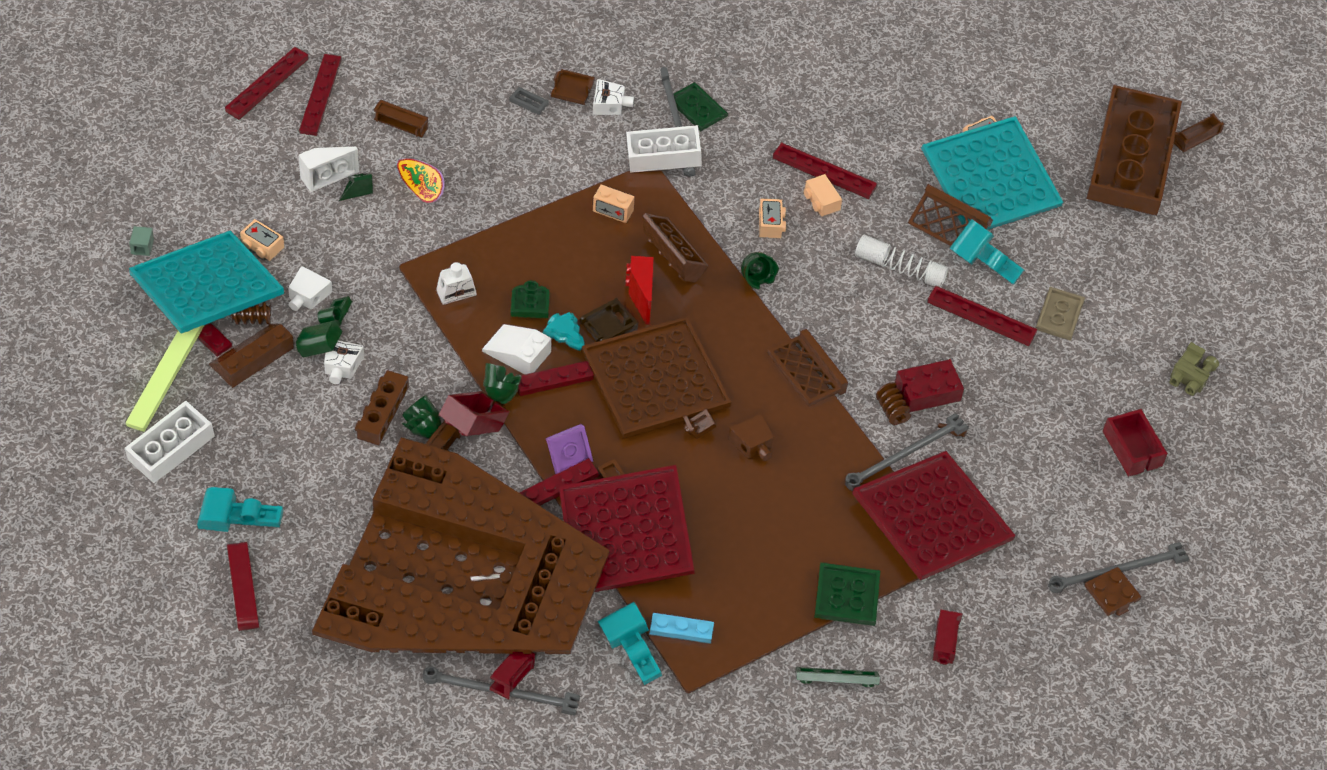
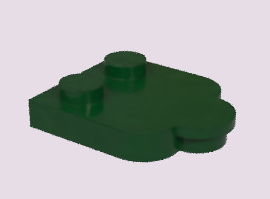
[511,280,550,318]

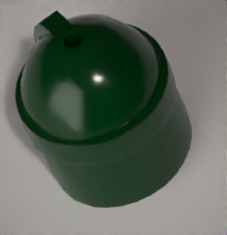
[741,252,779,289]
[483,363,522,404]
[402,395,441,439]

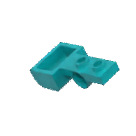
[949,219,1025,285]
[197,487,284,532]
[598,602,663,685]

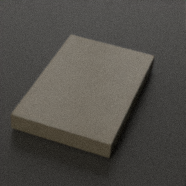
[1036,287,1085,341]

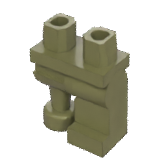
[1169,342,1219,396]

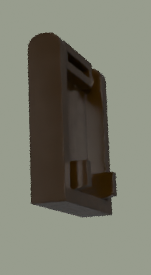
[579,298,638,342]

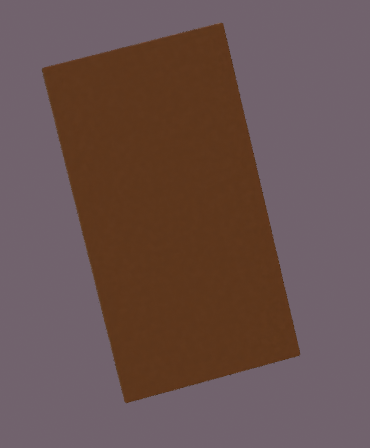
[399,170,919,693]

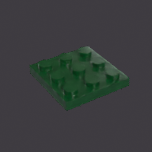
[814,562,881,626]

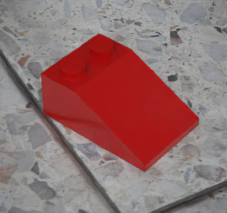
[625,256,654,325]

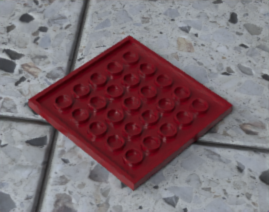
[852,451,1016,581]
[559,465,695,592]

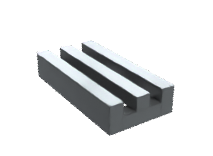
[509,87,549,115]

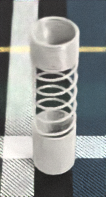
[855,234,948,288]

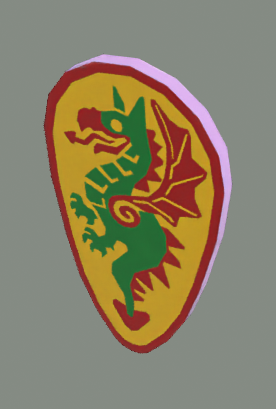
[397,159,445,203]

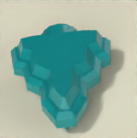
[543,312,585,351]

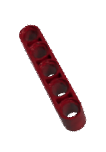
[227,542,259,631]

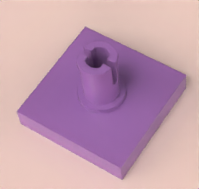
[546,424,593,474]

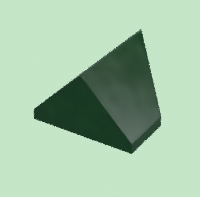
[339,173,373,201]

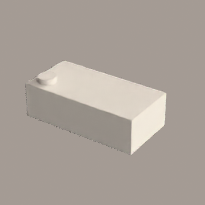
[626,125,702,173]
[125,401,215,483]

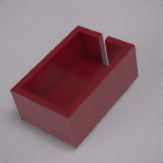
[895,359,964,413]
[439,391,509,437]
[1103,409,1168,477]

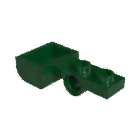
[296,296,353,358]

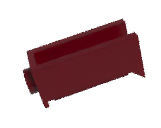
[932,609,963,665]
[489,652,536,700]

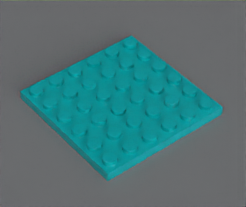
[921,116,1064,230]
[129,230,284,334]

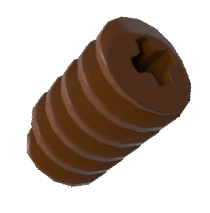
[231,301,271,325]
[876,382,911,425]

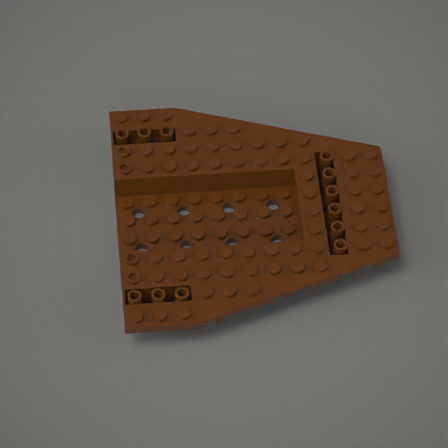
[312,437,609,654]

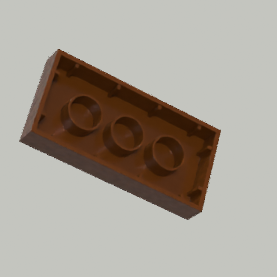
[1086,85,1182,216]

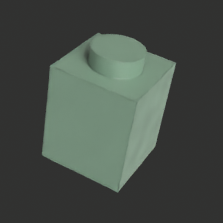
[129,226,154,256]

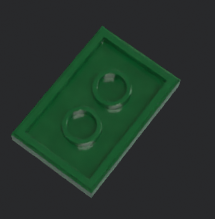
[667,82,728,132]

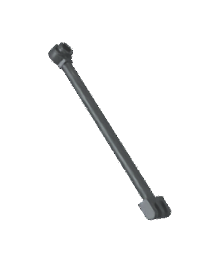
[660,67,696,177]
[845,413,969,491]
[1048,542,1189,593]
[423,666,580,716]

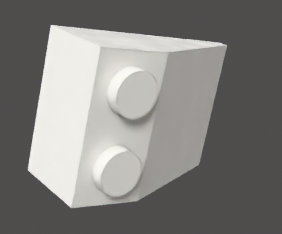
[299,146,359,192]
[482,324,552,374]

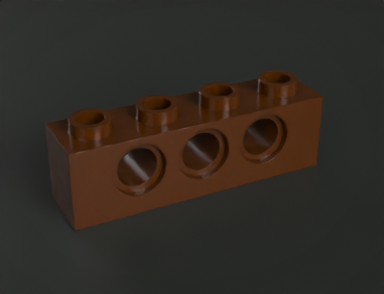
[355,370,409,445]

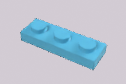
[650,613,714,644]

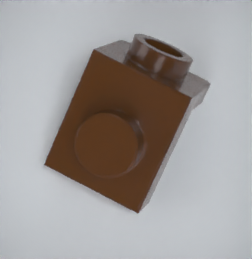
[683,409,717,439]

